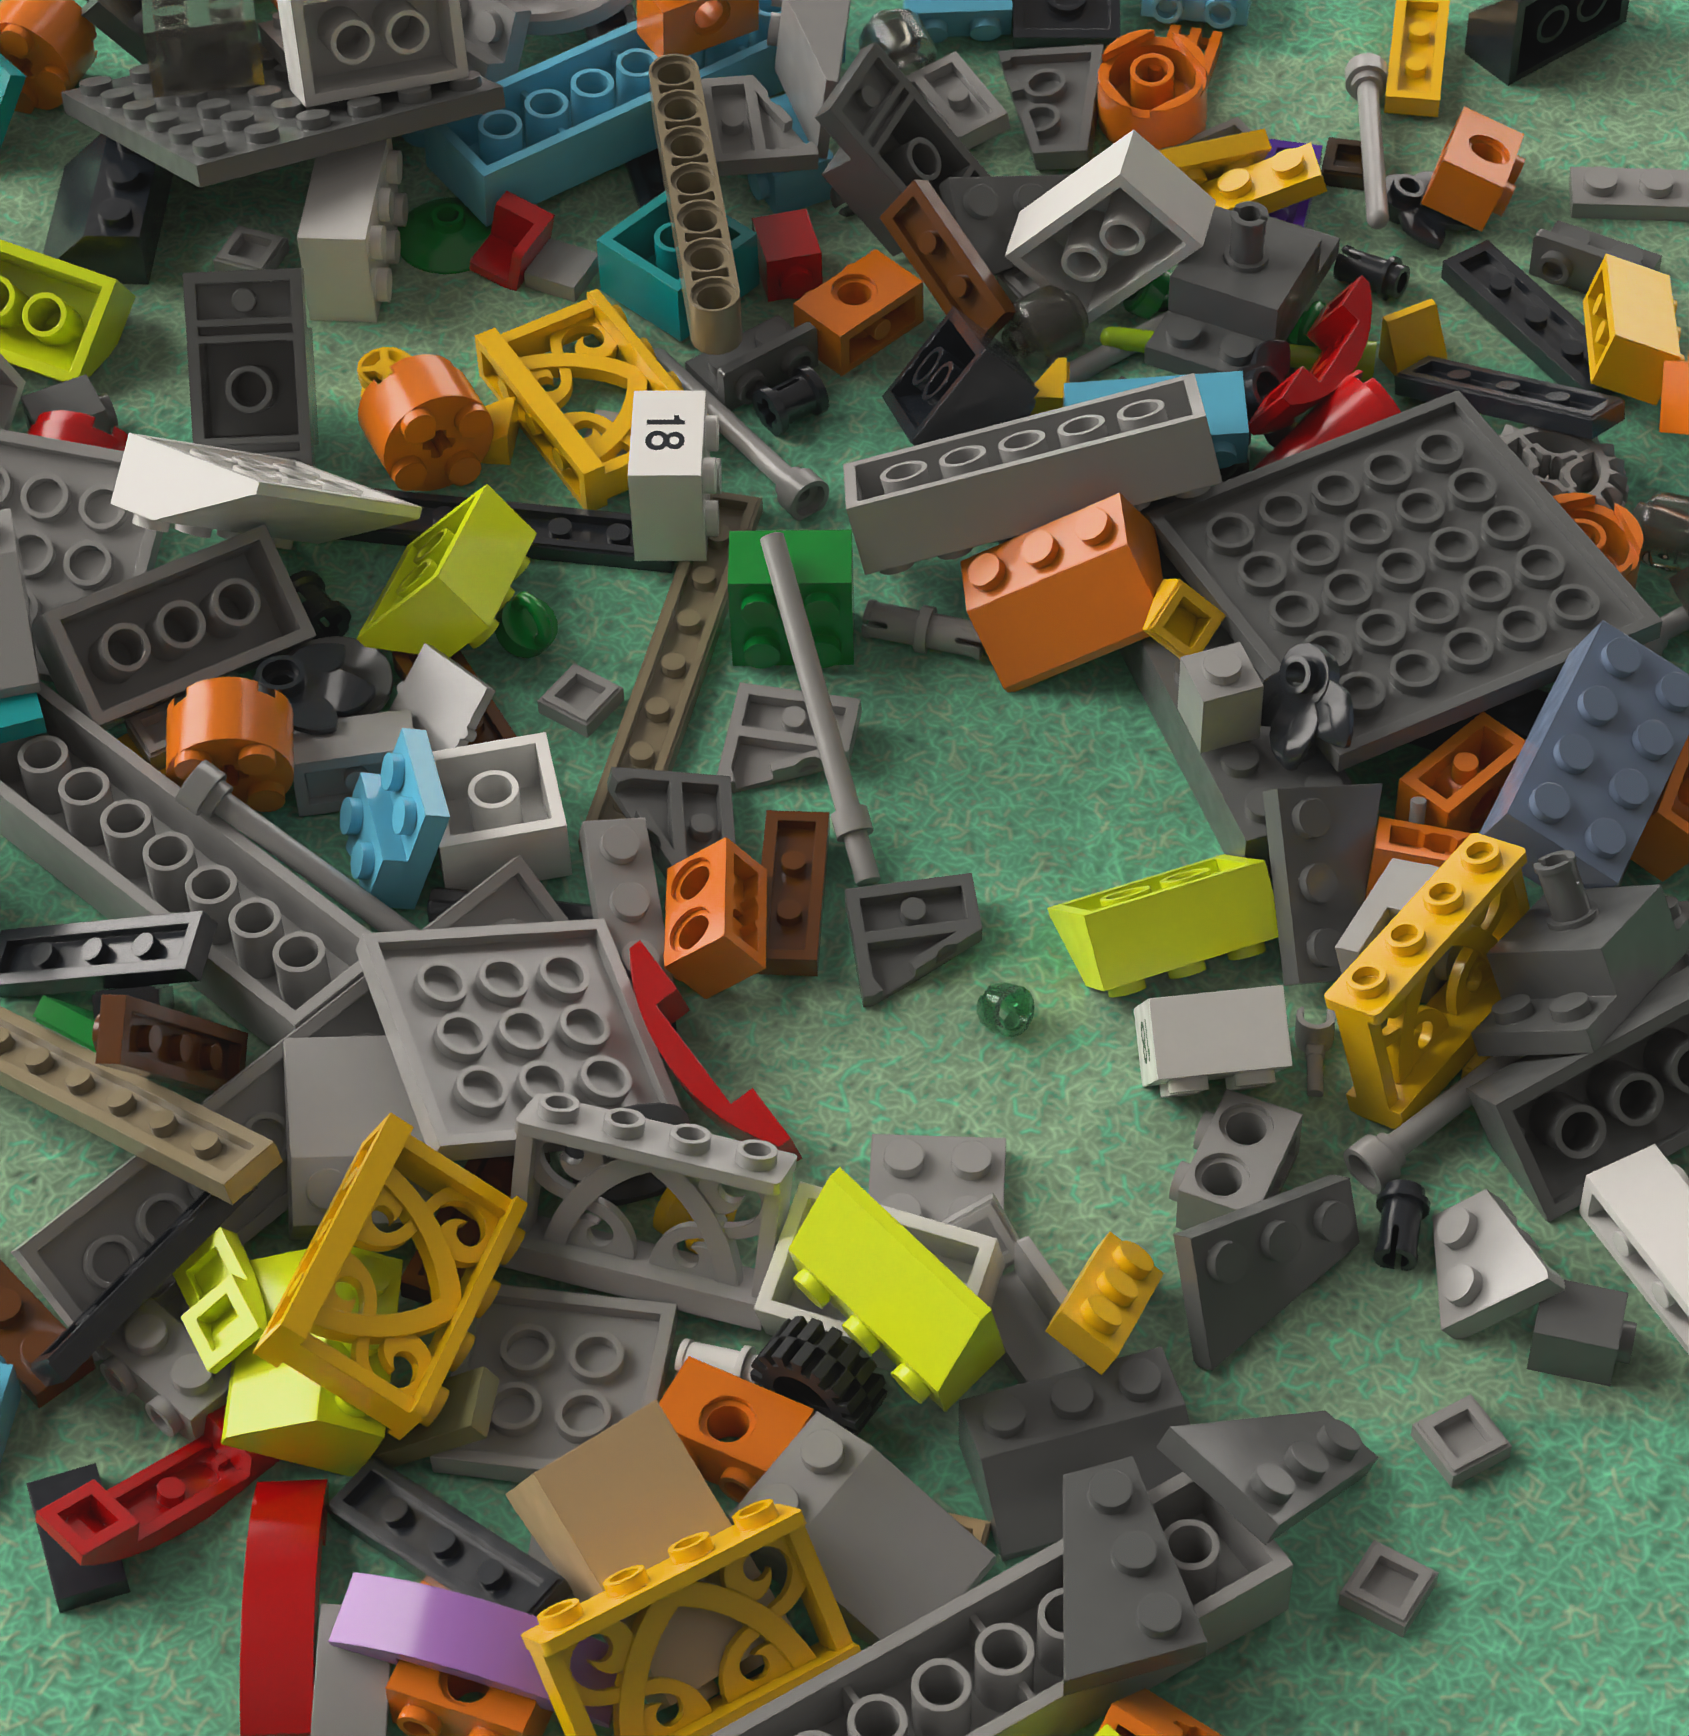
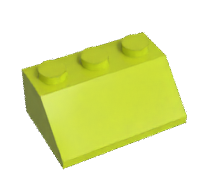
[0,239,136,382]
[356,484,537,658]
[1047,854,1278,998]
[788,1167,1006,1412]
[221,1247,403,1476]

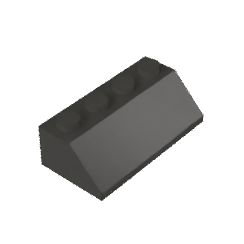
[1466,966,1689,1222]

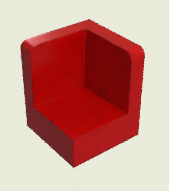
[469,190,555,291]

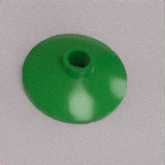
[396,197,492,274]

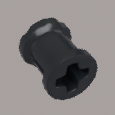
[752,365,829,437]
[290,570,351,641]

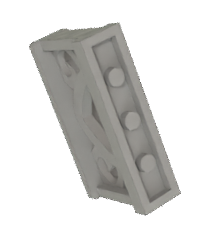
[500,1092,797,1331]

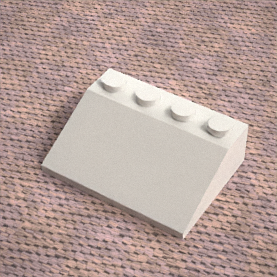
[110,433,422,550]

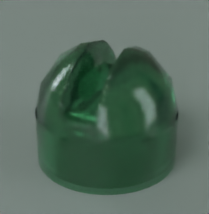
[976,982,1035,1037]

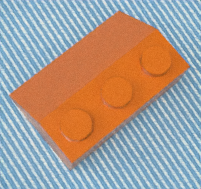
[960,493,1163,692]

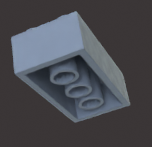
[1479,620,1689,889]

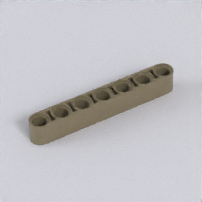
[649,54,743,355]

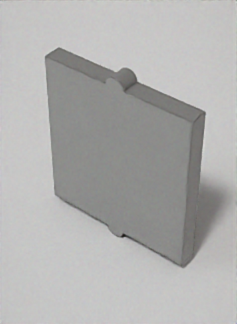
[389,643,496,751]

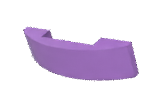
[328,1572,617,1728]

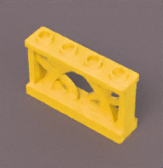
[475,288,708,510]
[1324,833,1530,1129]
[253,1112,528,1440]
[521,1499,861,1736]

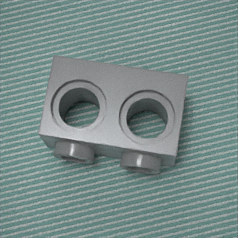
[1169,1089,1303,1230]

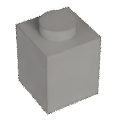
[1177,642,1264,753]

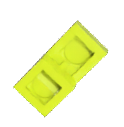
[173,1227,267,1374]

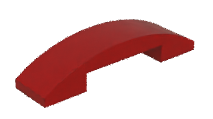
[1248,275,1372,435]
[629,940,802,1161]
[35,1404,281,1566]
[240,1479,329,1736]

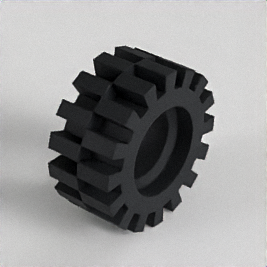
[750,1316,887,1436]

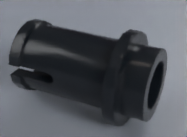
[1333,245,1410,301]
[1373,1179,1431,1271]

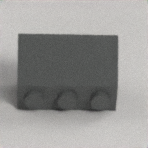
[959,1346,1190,1562]

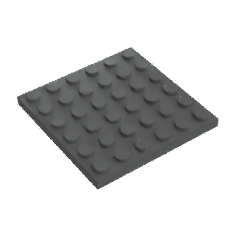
[61,39,506,188]
[1146,390,1663,772]

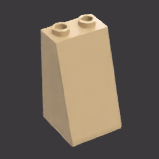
[505,1399,793,1711]

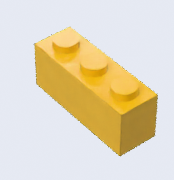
[1583,254,1685,406]

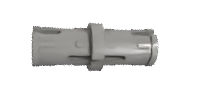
[862,599,985,660]

